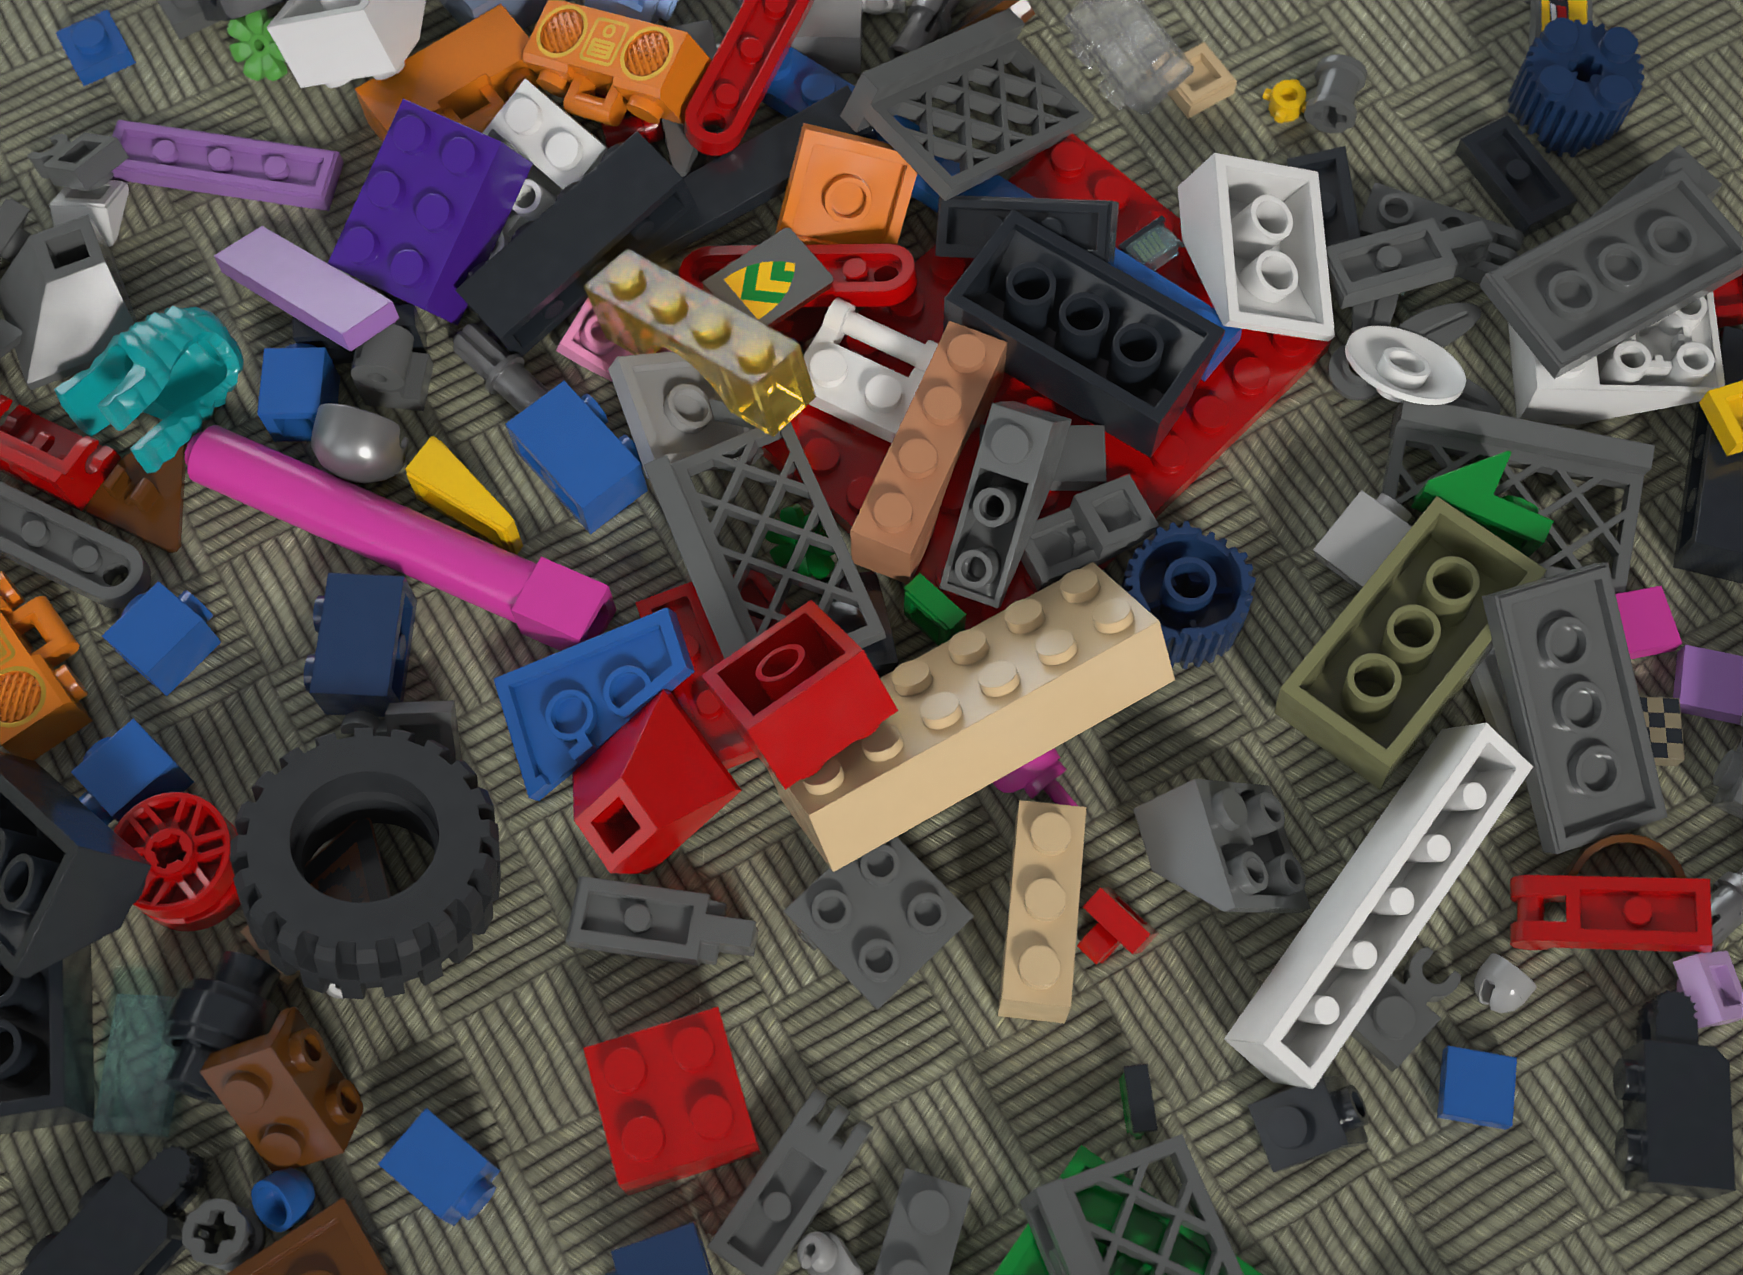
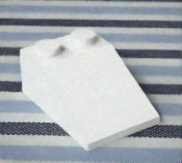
[267,0,426,88]
[1178,153,1335,342]

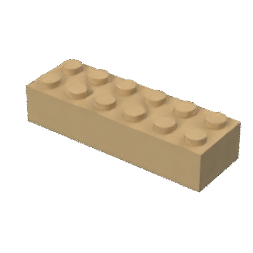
[767,562,1175,872]

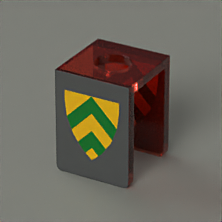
[702,228,833,366]

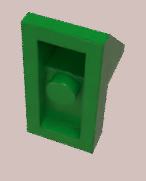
[1411,451,1554,558]

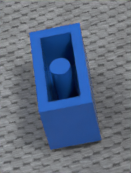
[506,381,648,535]

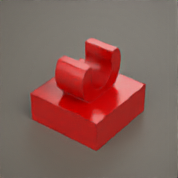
[1077,887,1159,965]

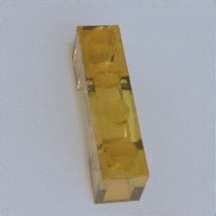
[584,249,816,437]

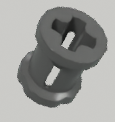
[1304,54,1368,133]
[182,1198,266,1271]

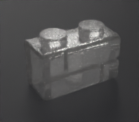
[1064,0,1194,115]

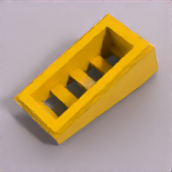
[405,436,523,555]

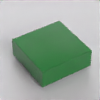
[904,573,966,646]

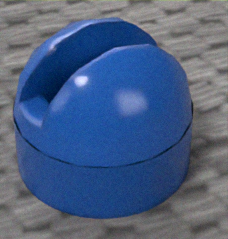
[251,1169,316,1233]

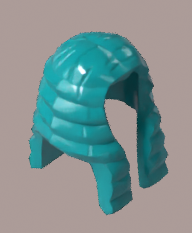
[54,305,244,473]

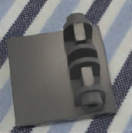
[783,837,974,1010]

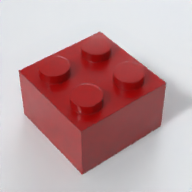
[701,600,899,790]
[583,1007,761,1196]

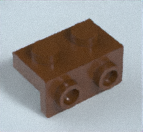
[200,1006,364,1173]

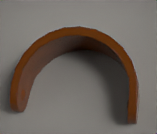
[1563,833,1686,878]

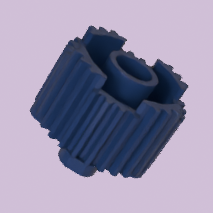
[1508,18,1645,158]
[1121,521,1256,669]

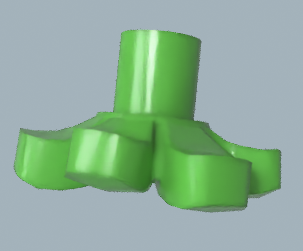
[227,9,288,81]

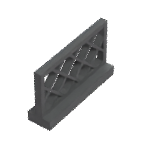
[840,8,1094,201]
[1381,400,1655,594]
[644,415,886,659]
[1020,1134,1244,1275]

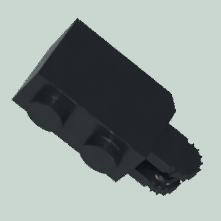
[1613,989,1736,1199]
[19,1145,210,1275]

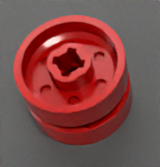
[114,792,241,932]

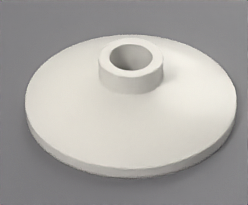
[1345,326,1466,405]

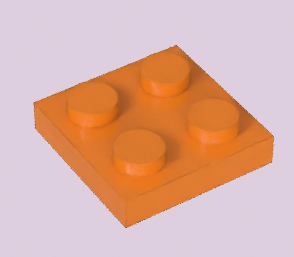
[775,123,917,245]

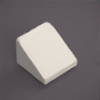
[49,180,129,246]

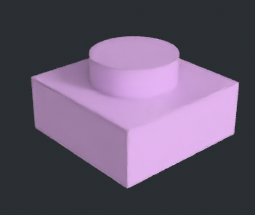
[1673,951,1743,1028]

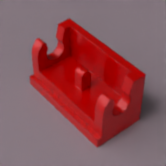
[0,394,121,511]

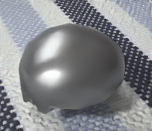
[311,403,409,484]

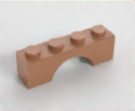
[850,321,1007,584]

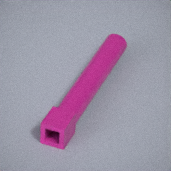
[184,425,616,651]

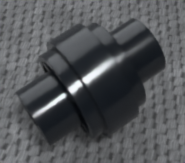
[163,951,281,1104]

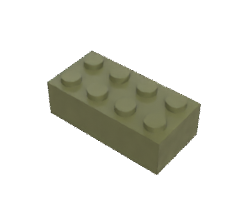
[1274,497,1547,790]

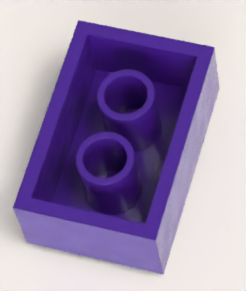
[328,99,533,326]

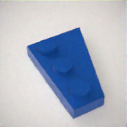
[494,608,695,801]

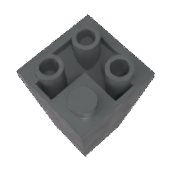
[0,215,137,390]
[1133,779,1311,913]

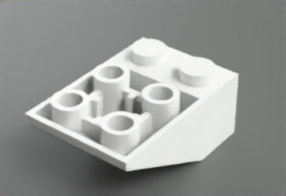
[483,79,609,260]
[1508,291,1725,425]

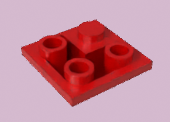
[572,689,742,875]

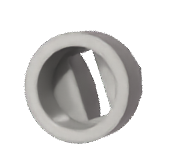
[1474,953,1537,1014]

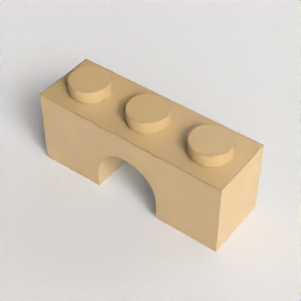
[998,800,1086,1023]

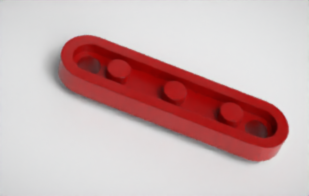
[684,0,814,156]
[679,244,917,308]

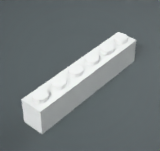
[1224,723,1533,1089]

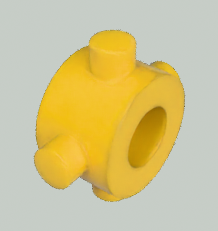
[1262,79,1307,123]

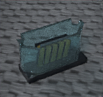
[1118,215,1185,271]

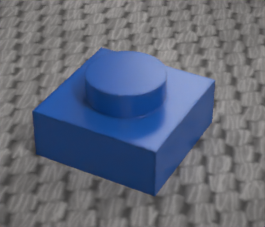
[55,9,136,86]

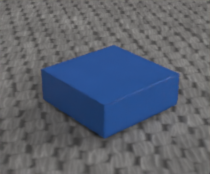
[1437,1046,1517,1130]

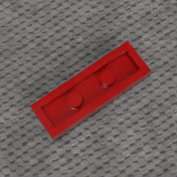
[635,581,758,769]

